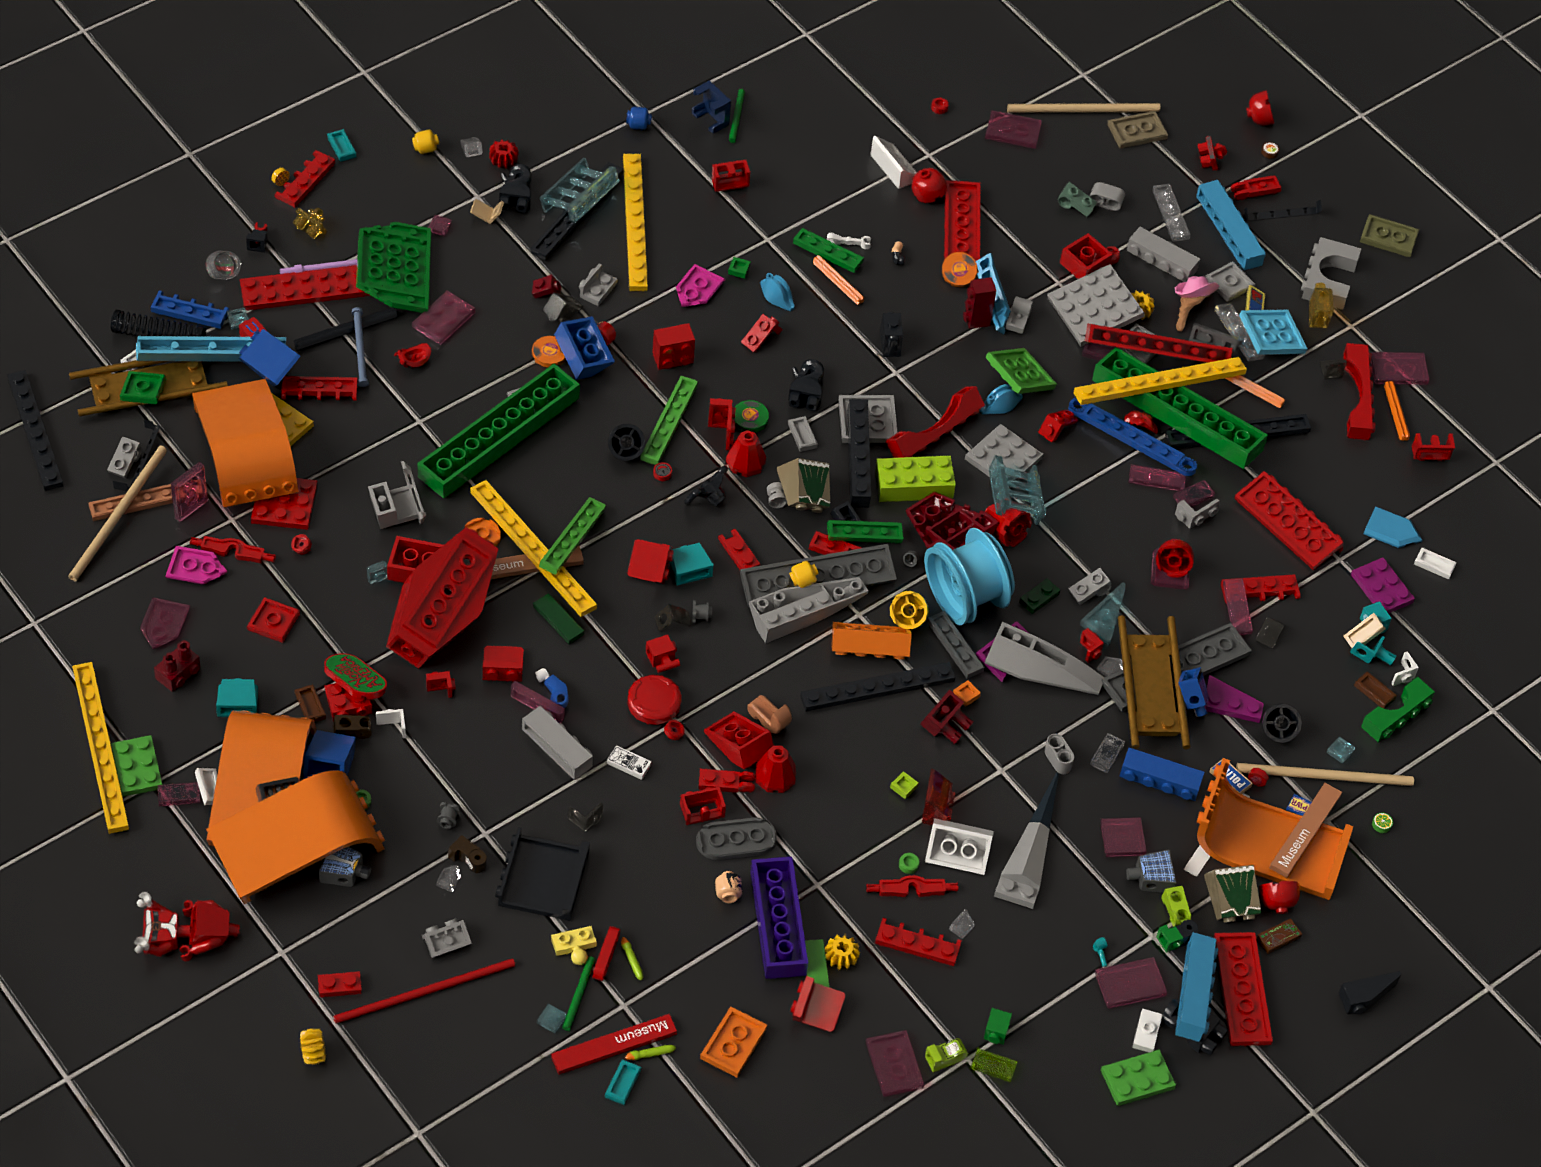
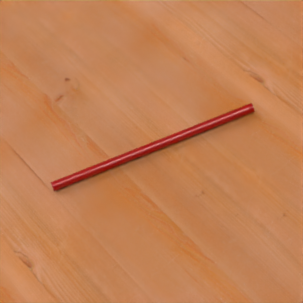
[333,958,515,1024]

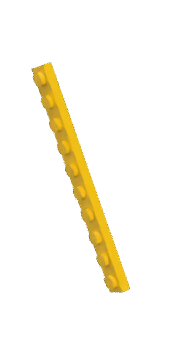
[623,154,648,291]
[1073,357,1247,405]
[470,480,597,617]
[72,662,129,834]

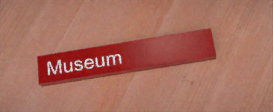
[551,1014,677,1074]

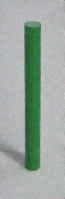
[729,89,745,143]
[562,956,596,1031]

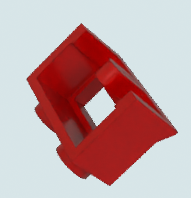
[712,160,750,192]
[1412,433,1455,461]
[680,787,726,825]

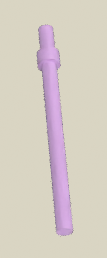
[280,259,357,274]

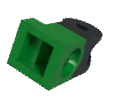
[1156,920,1198,953]

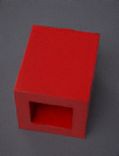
[239,317,267,337]

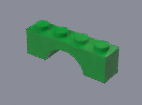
[1361,677,1435,742]

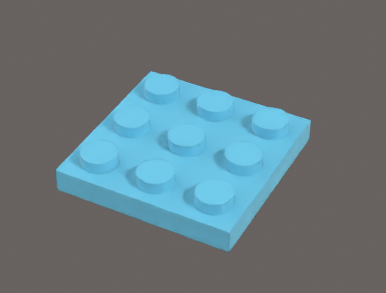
[1239,310,1307,355]

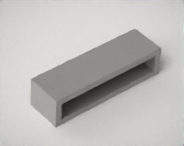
[1127,227,1200,282]
[522,706,593,780]

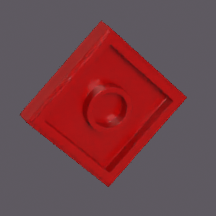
[247,597,300,643]

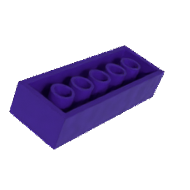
[750,857,808,979]

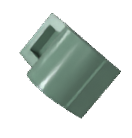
[1058,182,1097,217]

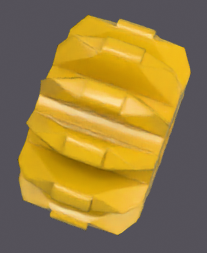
[1131,290,1154,321]
[825,934,860,970]
[300,1028,326,1065]

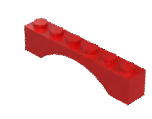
[1343,343,1375,440]
[886,386,985,458]

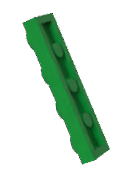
[793,228,864,273]
[827,520,904,543]

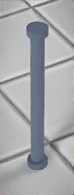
[352,307,369,387]

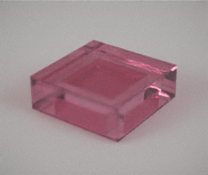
[428,215,451,236]

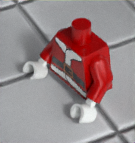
[134,892,191,957]

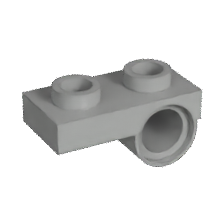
[1005,296,1033,334]
[107,436,142,479]
[1068,568,1111,605]

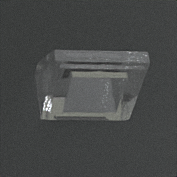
[460,137,483,157]
[1096,656,1123,677]

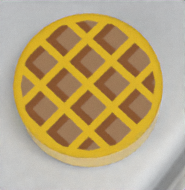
[271,168,290,186]

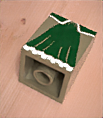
[777,458,830,513]
[1204,865,1261,923]

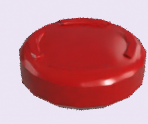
[627,675,682,725]

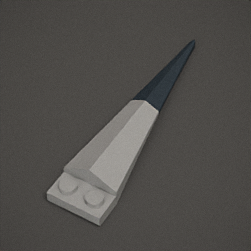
[994,772,1059,909]

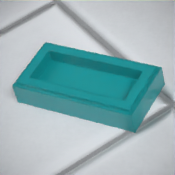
[327,129,357,162]
[605,1059,642,1105]

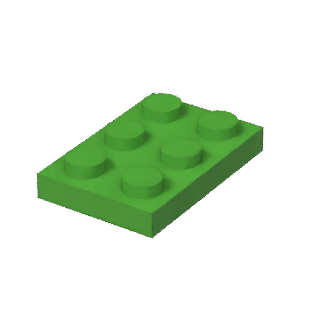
[111,735,163,797]
[1101,1050,1176,1106]

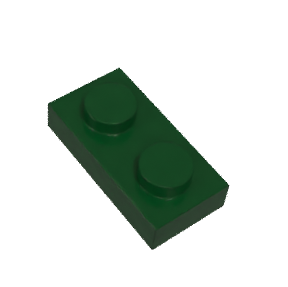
[1019,578,1060,614]

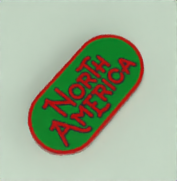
[324,653,387,699]

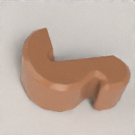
[747,695,792,734]

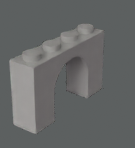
[1301,237,1361,310]

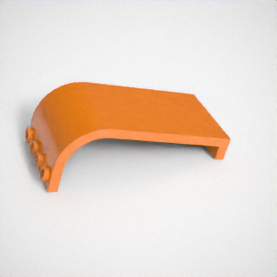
[192,379,299,508]
[206,710,316,846]
[1196,758,1354,900]
[206,770,385,904]

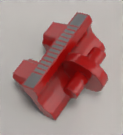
[1197,136,1227,171]

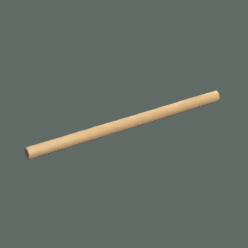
[1007,103,1160,113]
[68,445,167,581]
[1236,763,1414,786]

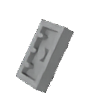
[579,264,617,306]
[422,918,472,958]

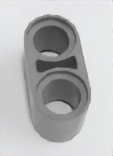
[1089,182,1125,211]
[1045,734,1074,774]

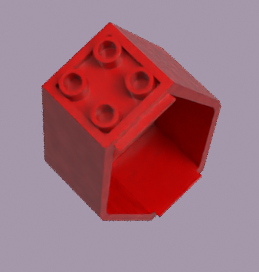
[386,527,498,669]

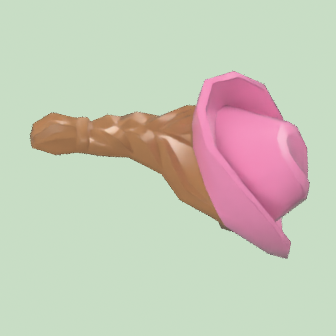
[1175,276,1220,332]

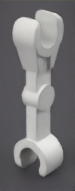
[827,233,871,249]

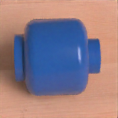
[626,106,652,130]

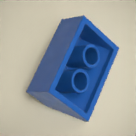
[554,316,615,380]

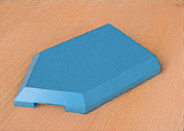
[1363,506,1422,548]

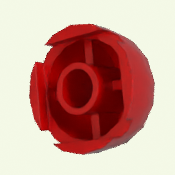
[1246,90,1275,126]
[911,168,947,203]
[1156,539,1194,578]
[1259,881,1300,914]

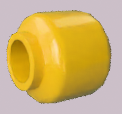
[412,129,439,154]
[789,561,819,588]

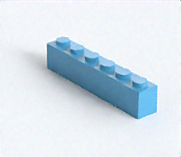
[1196,180,1266,270]
[1175,932,1218,1042]

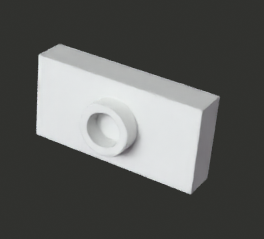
[1132,1009,1162,1052]

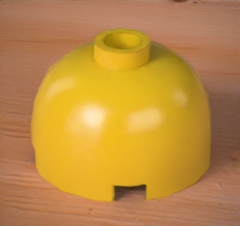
[890,591,929,629]

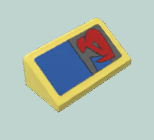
[1245,285,1265,310]

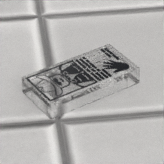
[1090,733,1125,773]

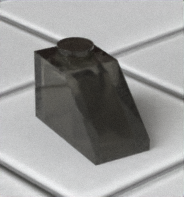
[542,293,584,323]

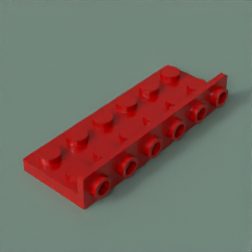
[1234,471,1344,570]

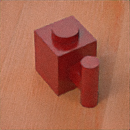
[646,635,680,673]

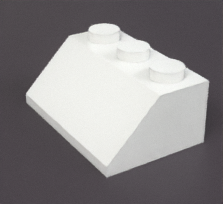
[925,818,994,875]

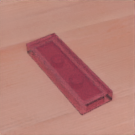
[1128,464,1186,492]
[1223,578,1253,635]
[511,681,565,723]

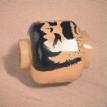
[715,871,743,903]

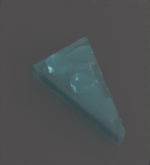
[1080,582,1126,646]

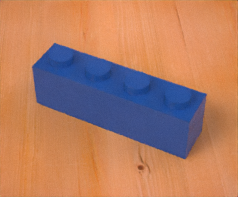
[1119,748,1204,801]

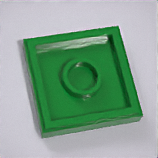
[120,371,166,404]

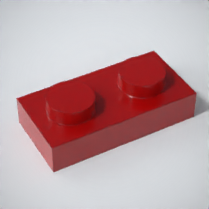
[318,971,362,998]

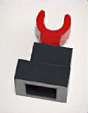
[246,222,267,252]

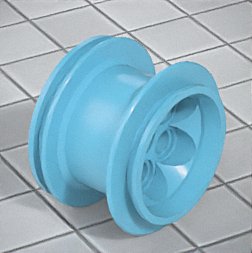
[924,528,1015,625]

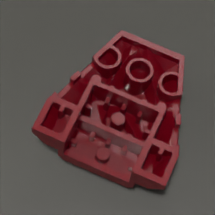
[906,492,999,550]

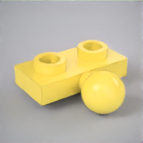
[551,926,597,965]

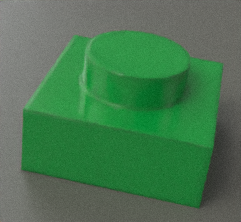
[728,257,751,279]

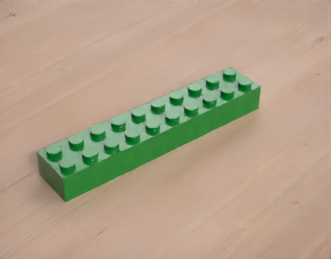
[1092,347,1268,469]
[417,364,580,499]

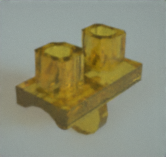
[293,208,327,239]

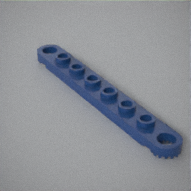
[1068,398,1197,476]

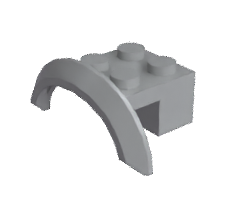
[368,461,426,529]

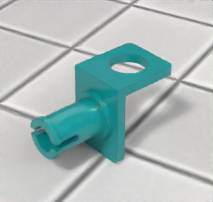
[1350,636,1397,666]

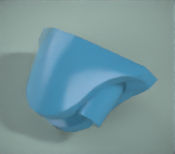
[760,273,795,311]
[979,384,1023,414]

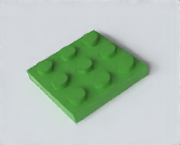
[985,348,1057,394]

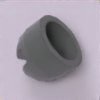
[903,551,920,567]

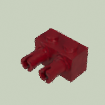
[154,640,201,692]
[920,689,974,744]

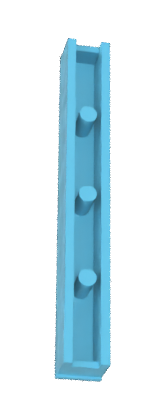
[136,336,286,362]

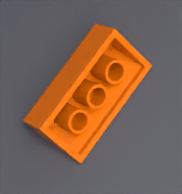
[831,622,912,659]

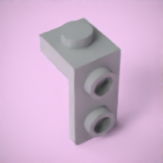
[1175,499,1220,529]

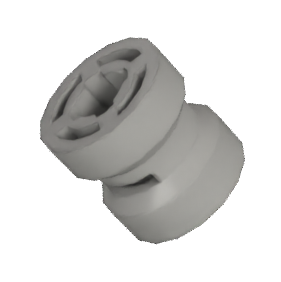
[767,482,787,508]

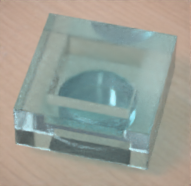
[227,307,249,329]
[367,561,387,584]
[1327,737,1355,764]
[537,1004,566,1033]

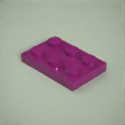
[1351,558,1415,614]

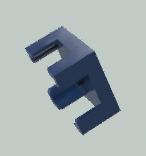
[692,80,731,134]

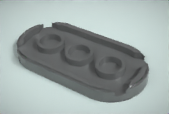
[696,817,777,860]

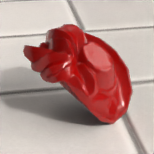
[394,343,431,367]
[1124,411,1158,434]

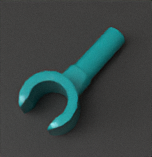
[1093,937,1108,967]

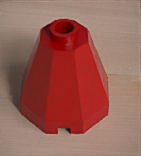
[726,431,767,477]
[985,504,1032,547]
[755,746,796,793]

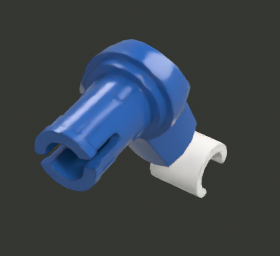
[535,668,569,709]

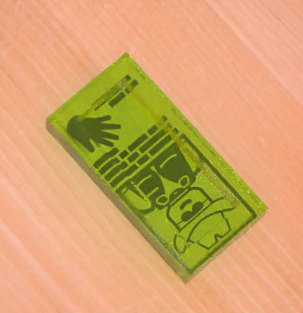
[971,1048,1017,1082]

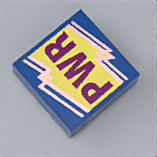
[1286,794,1312,816]

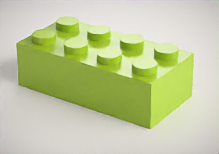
[875,456,956,502]

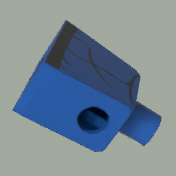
[1178,667,1209,717]

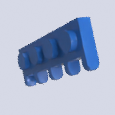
[151,290,229,329]

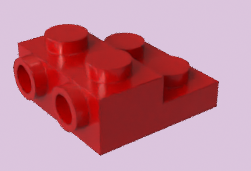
[324,683,372,722]

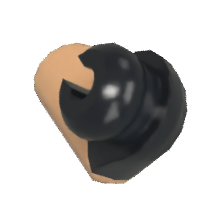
[892,241,905,265]

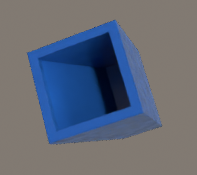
[238,329,300,387]
[303,730,356,779]

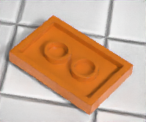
[700,1007,767,1077]

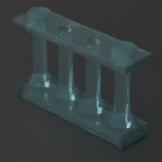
[540,158,619,222]
[988,455,1046,525]

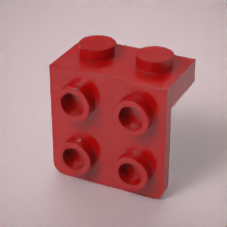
[708,398,736,450]
[627,539,674,584]
[483,646,524,682]
[790,976,845,1032]

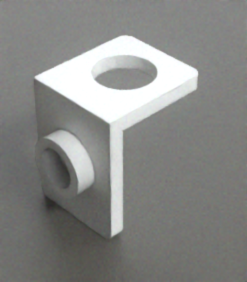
[1391,651,1419,686]
[376,709,406,738]

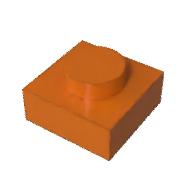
[953,680,981,707]

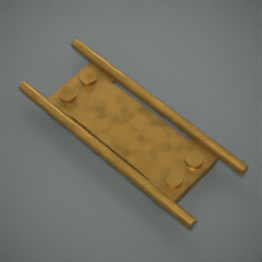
[69,360,228,417]
[1118,615,1190,749]

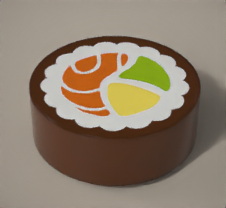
[1261,142,1279,159]

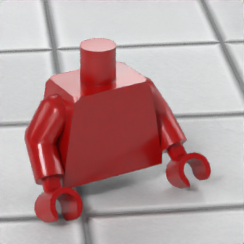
[180,900,240,961]

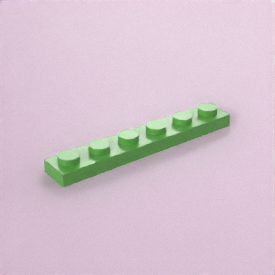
[641,376,698,465]
[539,497,606,575]

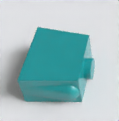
[669,543,714,586]
[216,678,258,717]

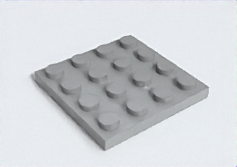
[1047,264,1145,347]

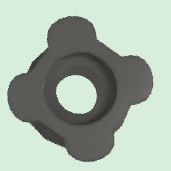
[693,600,712,623]
[437,802,460,829]

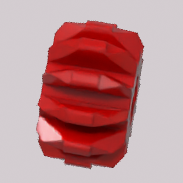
[489,139,519,168]

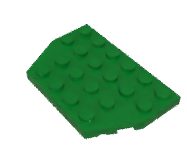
[356,222,431,314]

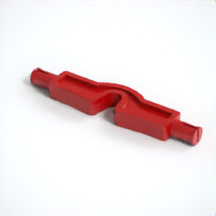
[190,536,276,563]
[866,875,958,897]

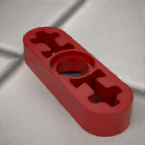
[593,926,621,981]

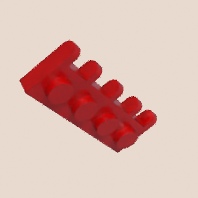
[274,150,335,207]
[281,376,358,401]
[1220,574,1301,604]
[875,918,962,966]

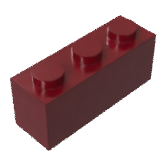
[963,277,997,329]

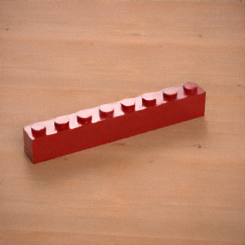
[1085,323,1233,363]

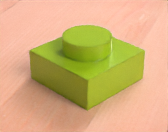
[890,771,919,799]

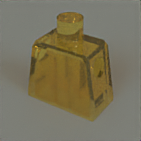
[1309,282,1334,328]

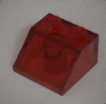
[922,769,955,825]

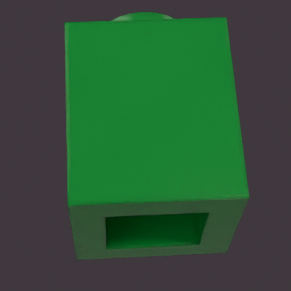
[984,1008,1012,1045]

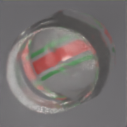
[205,250,241,279]

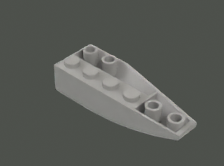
[749,577,869,643]
[985,622,1104,695]

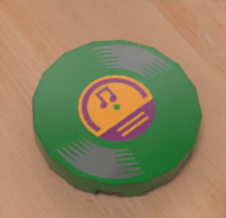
[732,400,769,432]

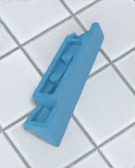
[976,253,1010,334]

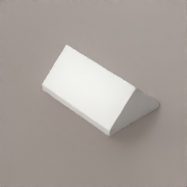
[871,136,917,189]

